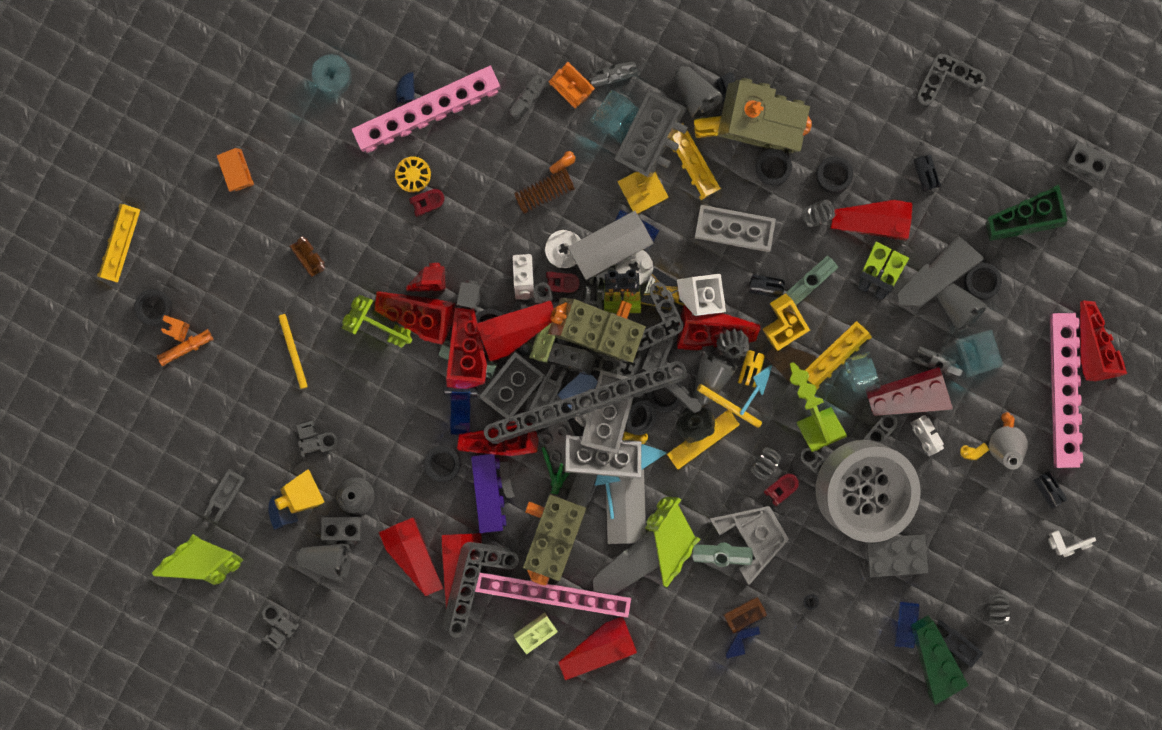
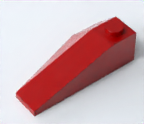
[831,200,912,241]
[406,263,446,292]
[375,291,455,344]
[477,301,554,362]
[457,423,539,456]
[379,518,444,596]
[558,616,637,680]

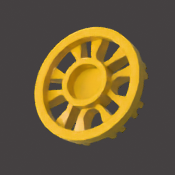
[395,157,431,193]

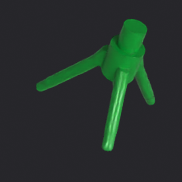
[542,447,570,494]

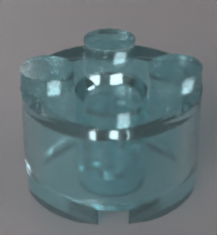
[312,54,352,96]
[844,351,881,395]

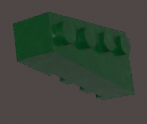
[985,185,1068,241]
[911,615,969,705]

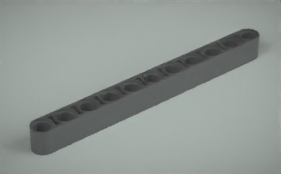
[484,361,687,444]

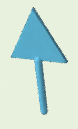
[740,365,772,415]
[641,444,667,470]
[594,475,621,519]

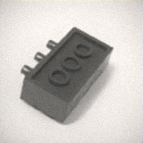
[615,91,688,177]

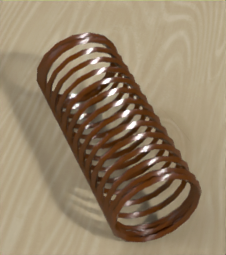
[514,168,575,214]

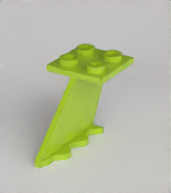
[342,295,412,348]
[790,362,847,452]
[645,497,701,587]
[152,534,243,585]

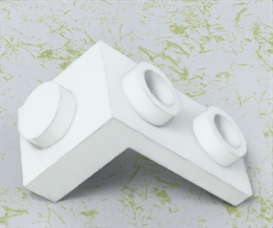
[513,254,534,300]
[1048,531,1096,557]

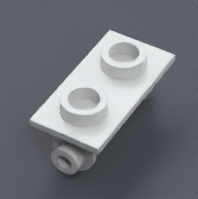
[911,415,944,456]

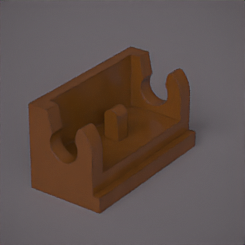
[723,597,767,633]

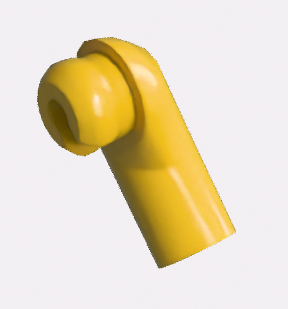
[622,431,648,445]
[960,443,989,460]

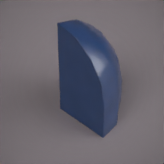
[396,72,415,103]
[268,496,298,530]

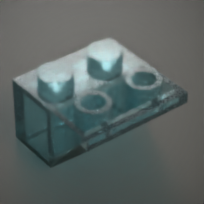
[590,90,639,145]
[955,330,1004,378]

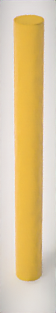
[278,314,308,389]
[697,384,762,428]

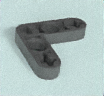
[917,54,986,106]
[638,282,683,351]
[588,332,649,377]

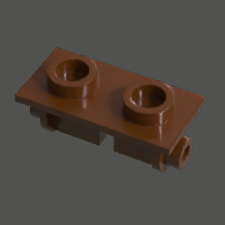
[289,236,325,277]

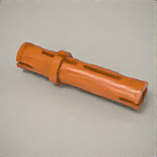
[157,329,214,366]

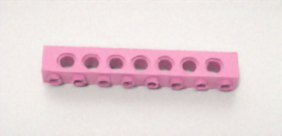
[352,65,501,153]
[1050,313,1083,468]
[475,572,631,617]

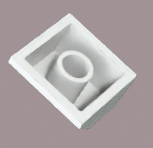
[677,274,726,316]

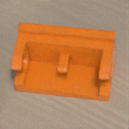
[549,62,595,109]
[217,148,254,192]
[161,315,190,342]

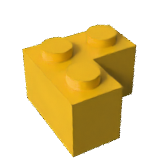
[763,293,810,351]

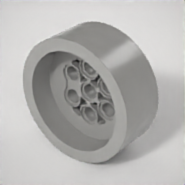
[816,440,920,543]

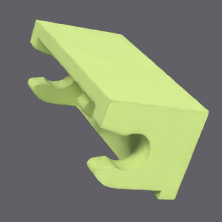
[529,324,555,364]
[514,612,558,654]

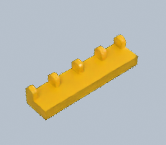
[671,123,721,200]
[97,204,140,283]
[805,321,872,389]
[666,410,740,470]

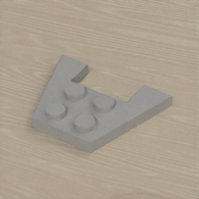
[710,506,789,585]

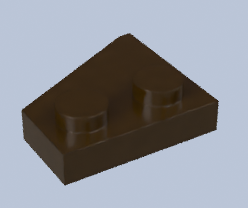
[765,346,817,384]

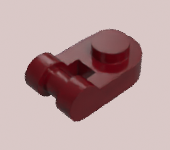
[409,189,445,217]
[545,272,580,293]
[763,474,799,507]

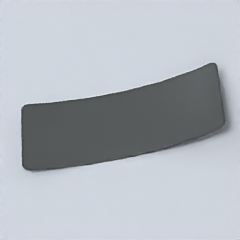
[500,461,515,498]

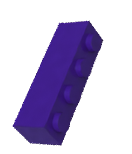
[471,454,507,533]

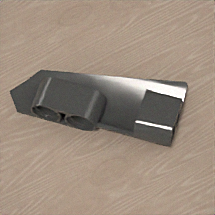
[898,236,983,307]
[593,531,659,595]

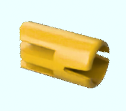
[694,116,721,138]
[738,350,765,388]

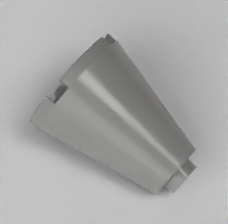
[989,426,1028,469]

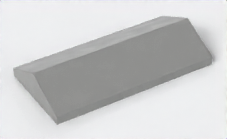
[695,205,776,252]
[568,211,653,280]
[581,370,638,454]
[563,435,641,479]
[606,469,646,544]

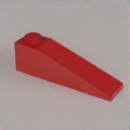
[1080,300,1127,381]
[677,305,761,350]
[446,308,487,389]
[442,533,482,611]

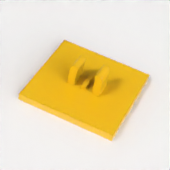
[617,172,669,214]

